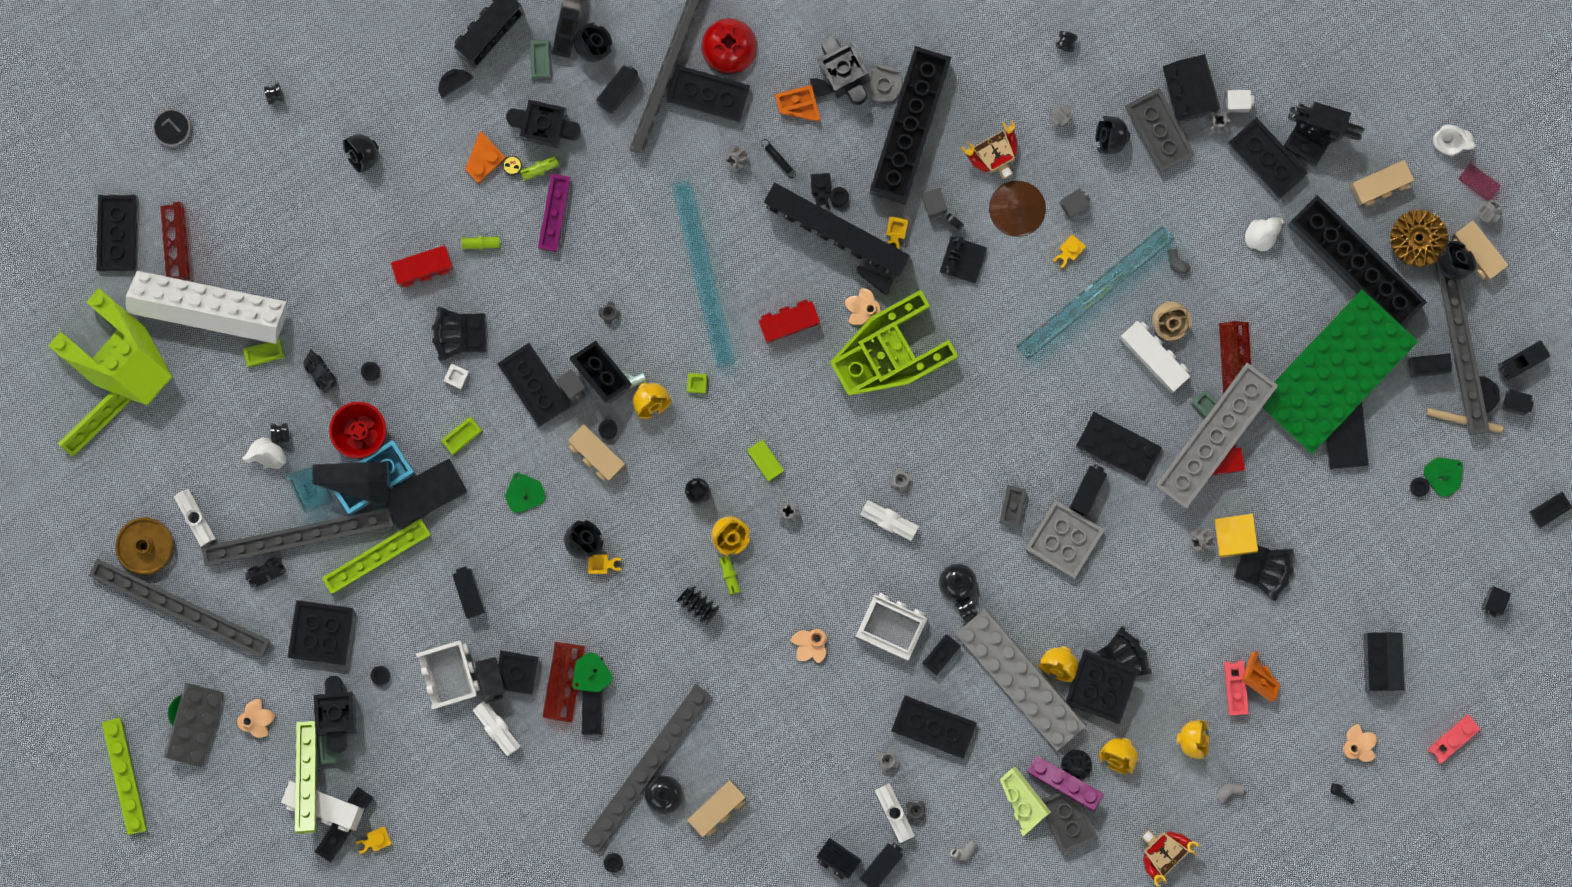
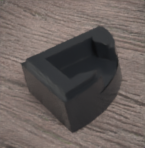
[810,78,833,98]

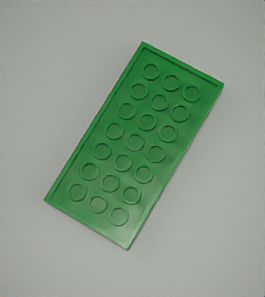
[1262,289,1419,454]

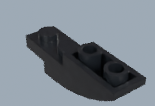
[551,0,582,58]

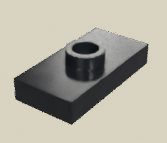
[1529,491,1572,528]

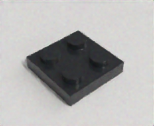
[498,650,539,695]

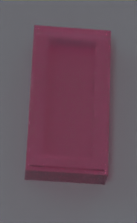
[1458,163,1501,201]

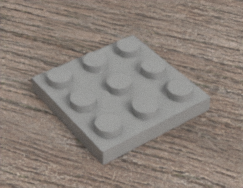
[1025,500,1104,579]

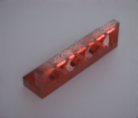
[160,202,190,280]
[1219,321,1251,394]
[542,641,585,723]

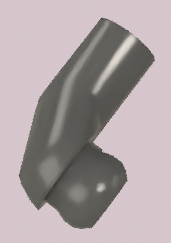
[1168,249,1190,274]

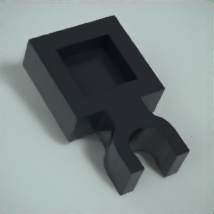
[810,173,831,206]

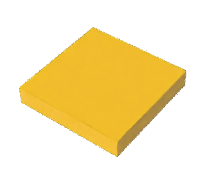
[1214,514,1258,558]

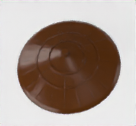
[989,181,1046,237]

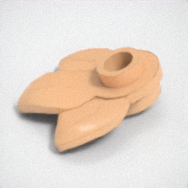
[845,288,881,325]
[791,629,827,663]
[237,699,276,738]
[1343,724,1377,762]

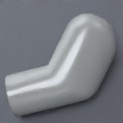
[1217,783,1245,803]
[950,840,977,861]

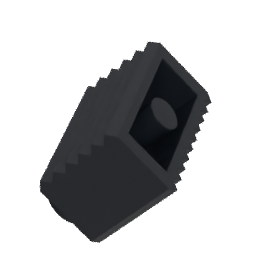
[1408,353,1452,378]
[816,837,861,880]

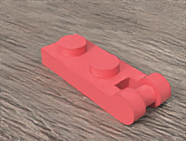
[1223,660,1249,716]
[1427,714,1481,764]

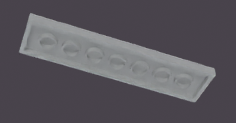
[1155,363,1278,509]
[956,608,1087,751]

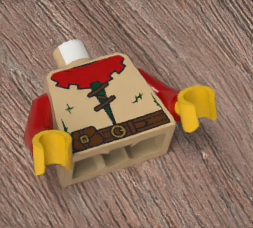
[960,119,1018,179]
[1141,830,1201,887]

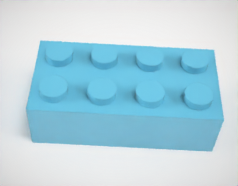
[334,440,416,515]

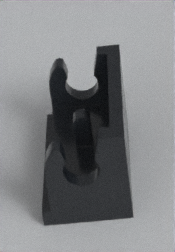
[475,657,505,704]

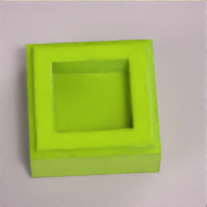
[687,373,707,394]

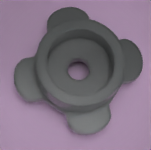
[598,302,621,325]
[906,801,926,821]

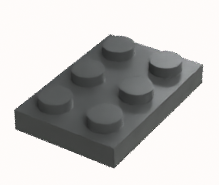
[1041,792,1098,854]

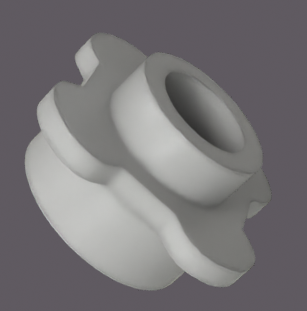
[890,469,912,491]
[876,749,899,771]

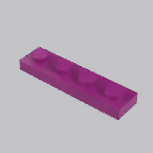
[538,173,571,252]
[1027,756,1104,812]

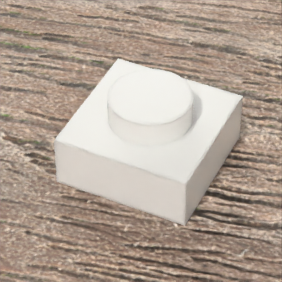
[443,364,469,389]

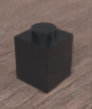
[1502,389,1534,416]
[1481,586,1511,617]

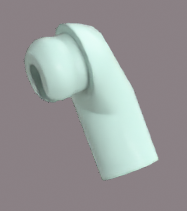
[622,370,647,388]

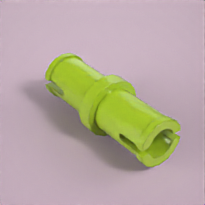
[520,155,559,182]
[461,235,500,250]
[718,556,741,595]

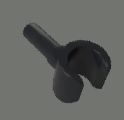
[1330,783,1355,804]

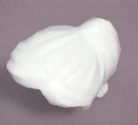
[1433,124,1476,157]
[1245,217,1284,252]
[242,437,287,469]

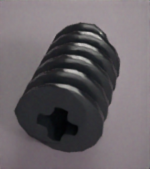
[676,586,719,626]

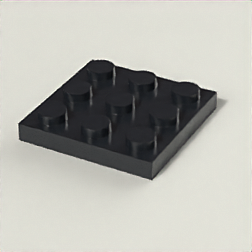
[288,600,354,666]
[1066,649,1139,724]

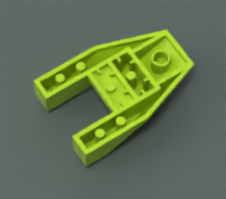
[48,288,173,406]
[830,290,958,396]

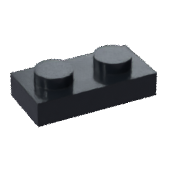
[922,634,961,676]

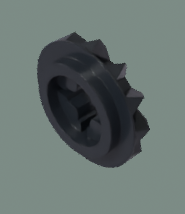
[1061,749,1092,780]

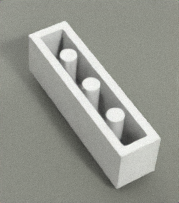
[1119,320,1190,394]
[281,781,364,832]

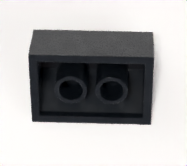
[1162,54,1221,121]
[569,341,632,404]
[1363,632,1405,691]

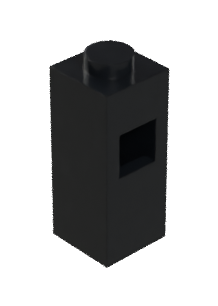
[596,65,640,115]
[1498,340,1551,381]
[1069,464,1107,516]
[452,566,486,619]
[859,842,903,887]

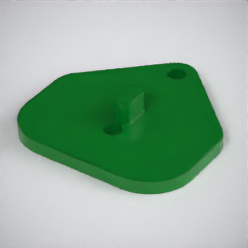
[1423,457,1463,497]
[505,472,545,513]
[572,652,612,692]

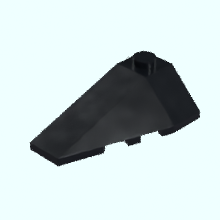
[312,462,390,503]

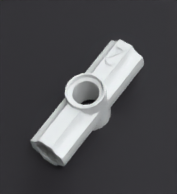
[174,489,216,547]
[860,500,919,541]
[473,702,521,756]
[875,783,915,843]

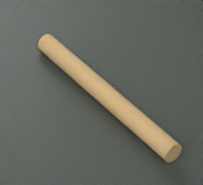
[1426,408,1503,433]

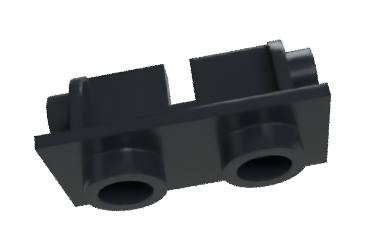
[245,557,286,588]

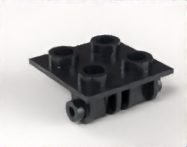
[940,236,987,284]
[303,349,338,393]

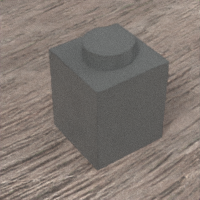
[922,188,948,219]
[1059,188,1090,219]

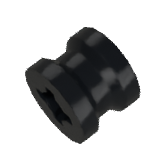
[1056,31,1078,52]
[264,83,284,105]
[270,423,289,443]
[955,597,978,621]

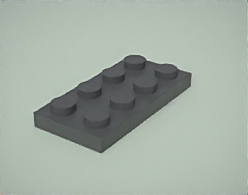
[1125,88,1195,173]
[164,683,224,767]

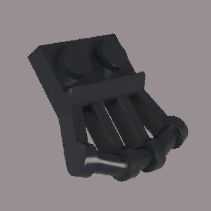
[1284,103,1332,167]
[432,306,486,362]
[1233,545,1294,601]
[1095,626,1152,676]

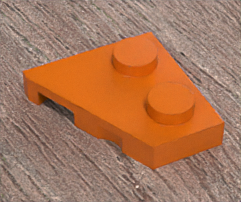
[775,85,821,122]
[465,131,506,184]
[1242,651,1280,702]

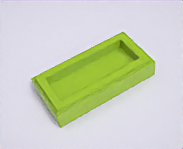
[243,339,285,368]
[440,416,482,456]
[747,439,784,482]

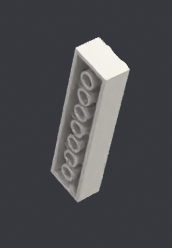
[126,271,286,344]

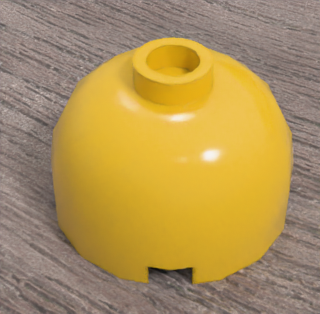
[633,383,672,419]
[711,516,750,556]
[1038,646,1078,682]
[1177,720,1209,759]
[1098,738,1138,775]

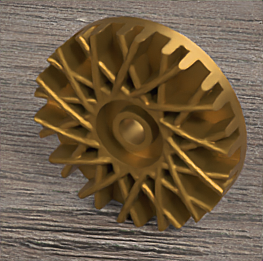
[1390,209,1449,267]
[115,517,174,575]

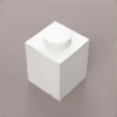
[1225,90,1254,113]

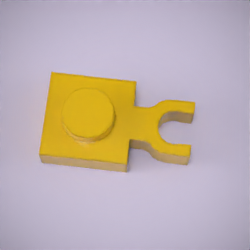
[886,216,909,249]
[1053,234,1086,269]
[587,554,621,574]
[355,826,392,854]

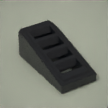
[856,266,893,296]

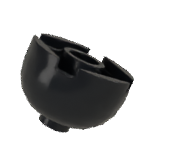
[574,22,613,62]
[1095,116,1130,154]
[343,134,379,173]
[1437,241,1476,280]
[564,520,603,559]
[938,563,977,602]
[645,775,683,814]

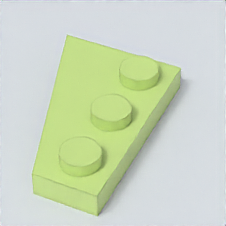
[1000,767,1051,836]

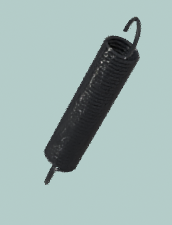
[761,139,796,178]

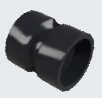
[685,478,710,505]

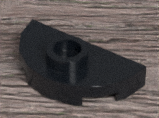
[438,69,474,98]
[1479,376,1500,413]

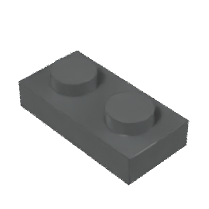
[999,485,1026,527]

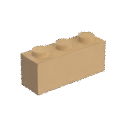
[1350,160,1414,207]
[1451,220,1508,282]
[568,424,626,482]
[687,780,745,837]

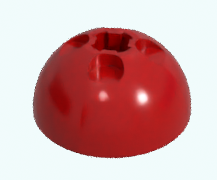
[701,18,757,74]
[329,401,386,458]

